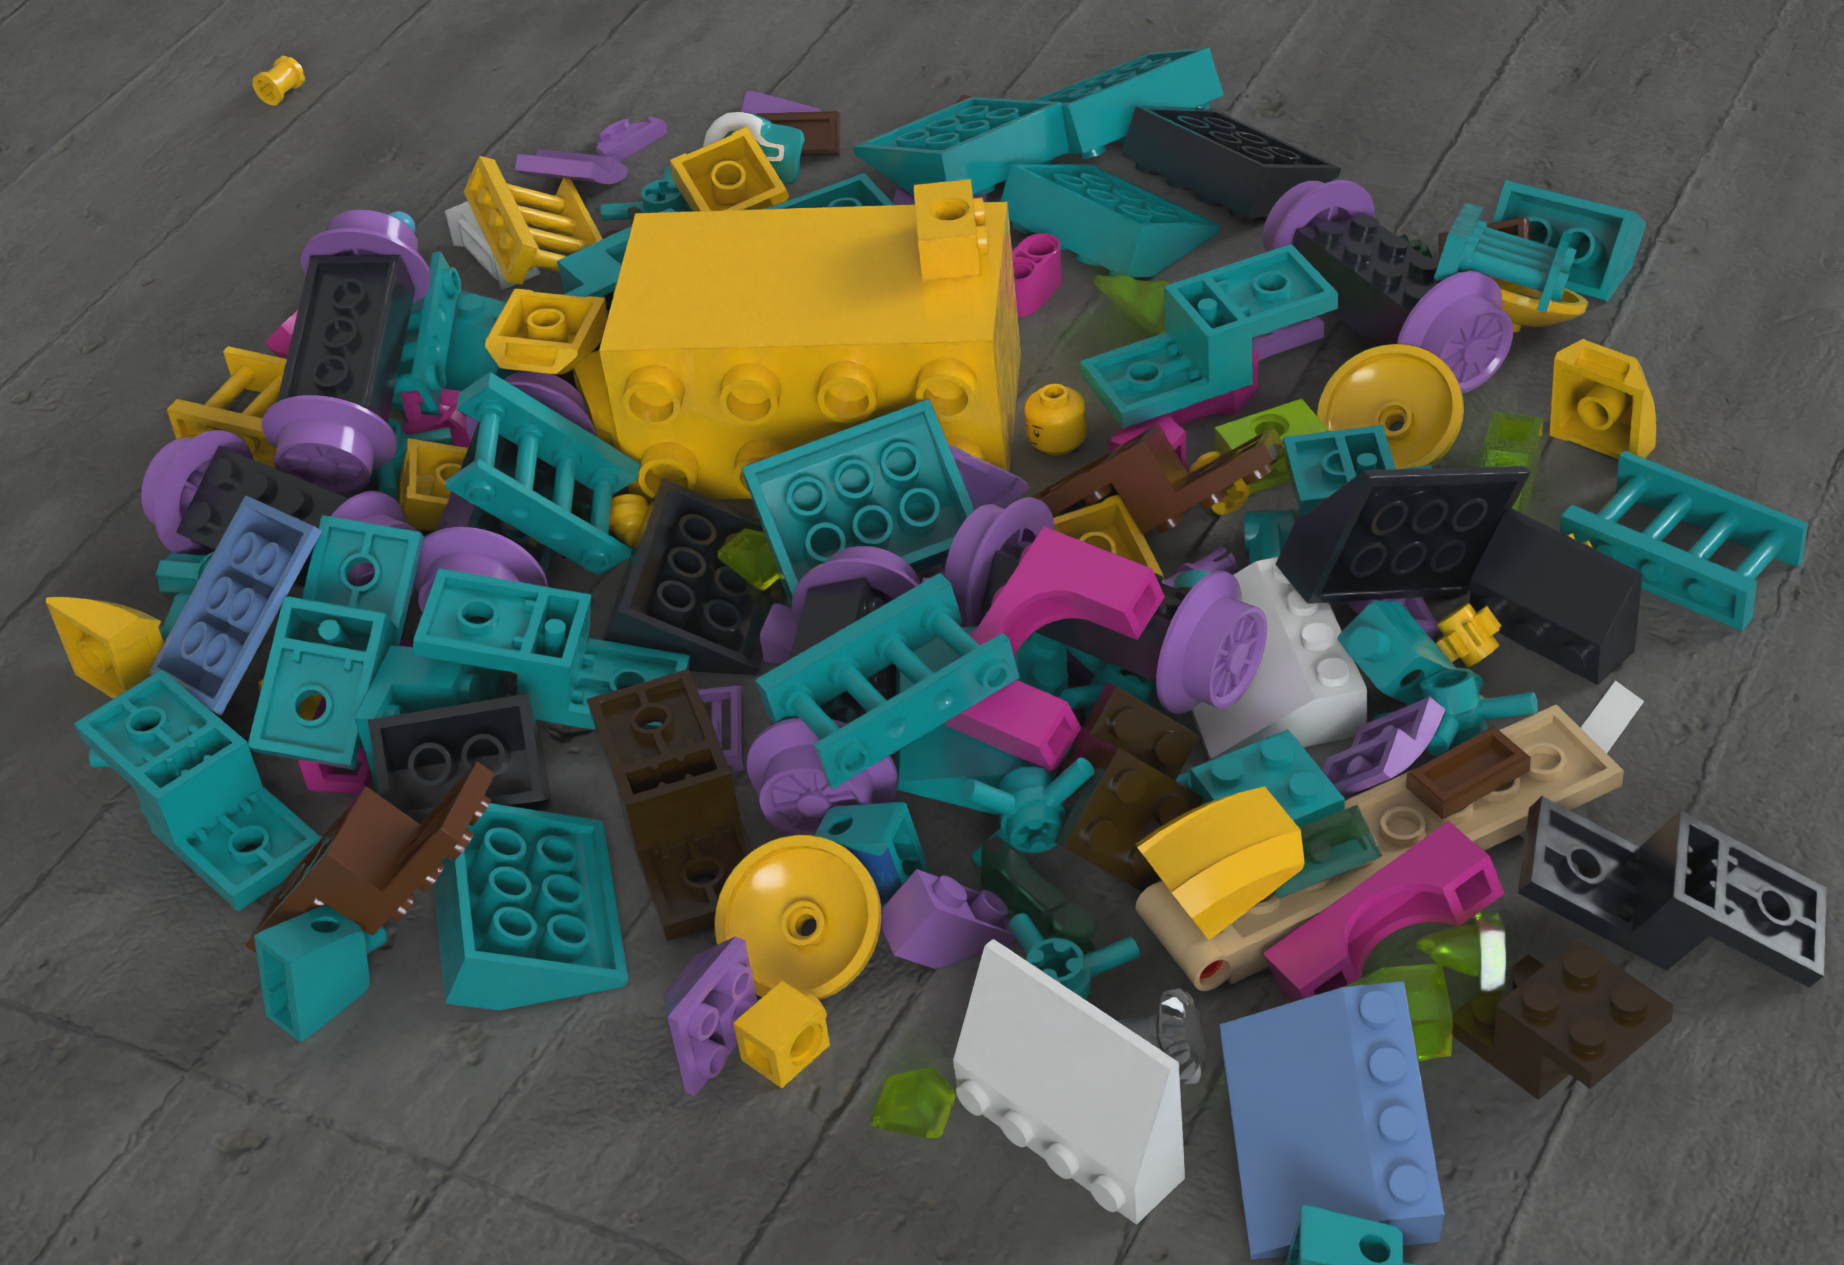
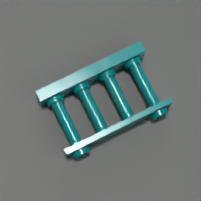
[1434,202,1577,313]
[394,251,461,411]
[445,372,640,576]
[1560,451,1808,631]
[755,573,1020,789]

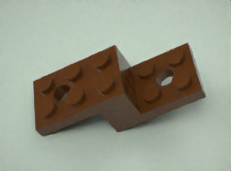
[1031,424,1283,534]
[245,761,495,953]

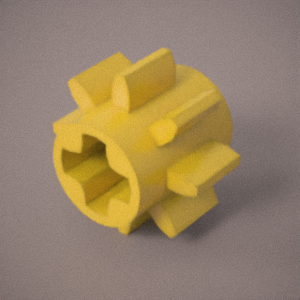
[1435,602,1501,668]

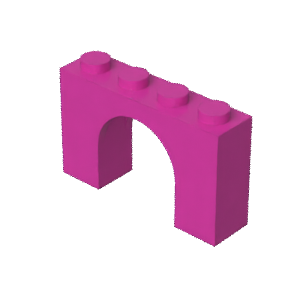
[945,527,1165,773]

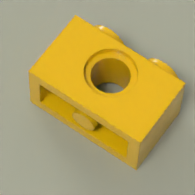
[914,179,988,281]

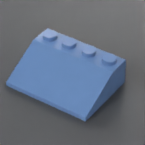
[148,495,322,715]
[1219,981,1445,1260]

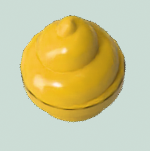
[609,494,648,546]

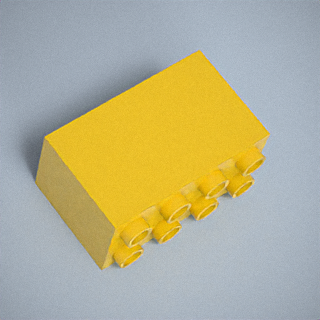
[599,202,1021,501]

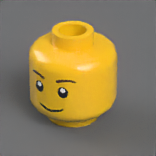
[1025,384,1087,457]

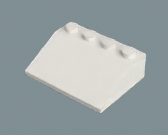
[1190,557,1367,761]
[953,939,1185,1225]

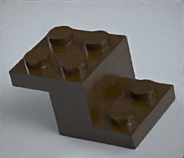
[1054,682,1204,892]
[1448,939,1674,1100]

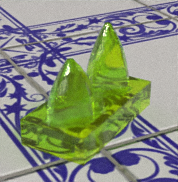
[1416,912,1505,991]

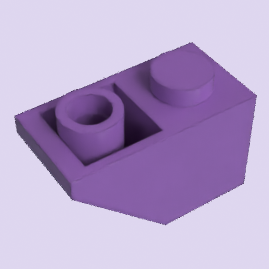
[881,869,1016,969]

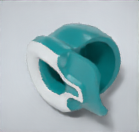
[703,112,805,185]

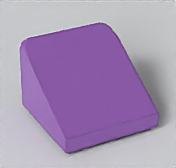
[760,603,798,664]

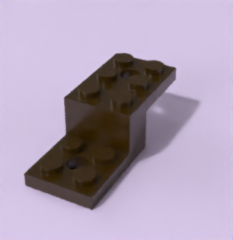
[587,669,753,941]

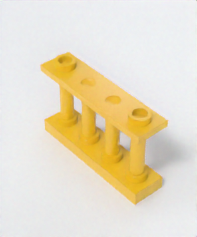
[464,156,602,285]
[167,346,287,468]

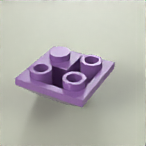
[663,936,757,1096]

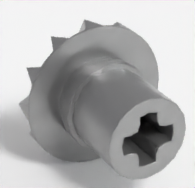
[1118,988,1208,1085]

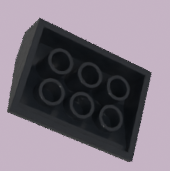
[1121,106,1341,222]
[1275,466,1531,604]
[602,478,783,675]

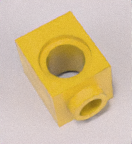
[733,980,830,1088]

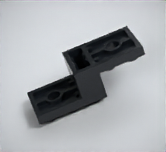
[1518,796,1827,988]

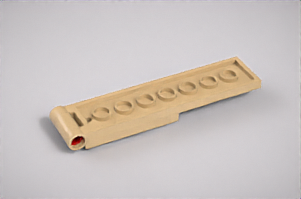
[1135,704,1624,991]

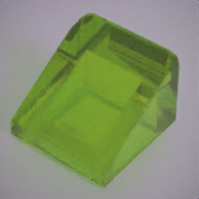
[717,528,780,590]
[870,1066,956,1138]

